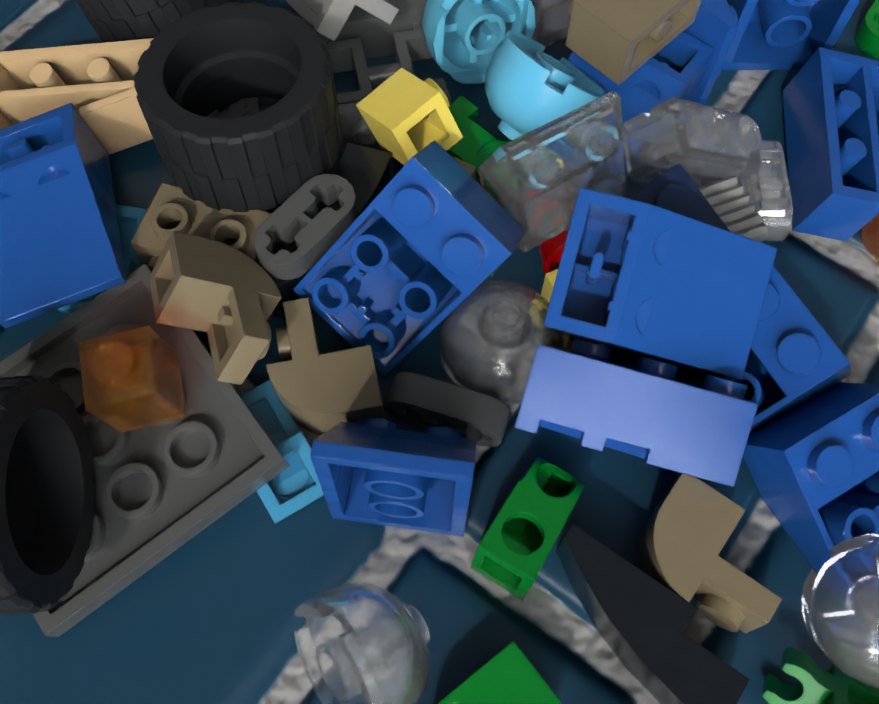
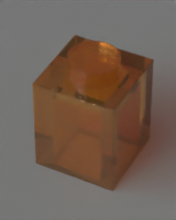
[79,325,187,433]

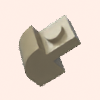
[149,230,282,385]
[266,298,384,435]
[639,473,782,634]

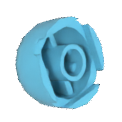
[422,0,536,84]
[484,30,606,146]

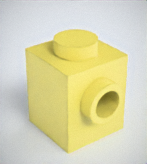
[356,68,463,165]

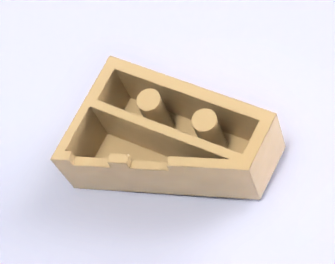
[0,38,154,155]

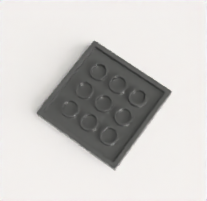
[0,264,291,637]

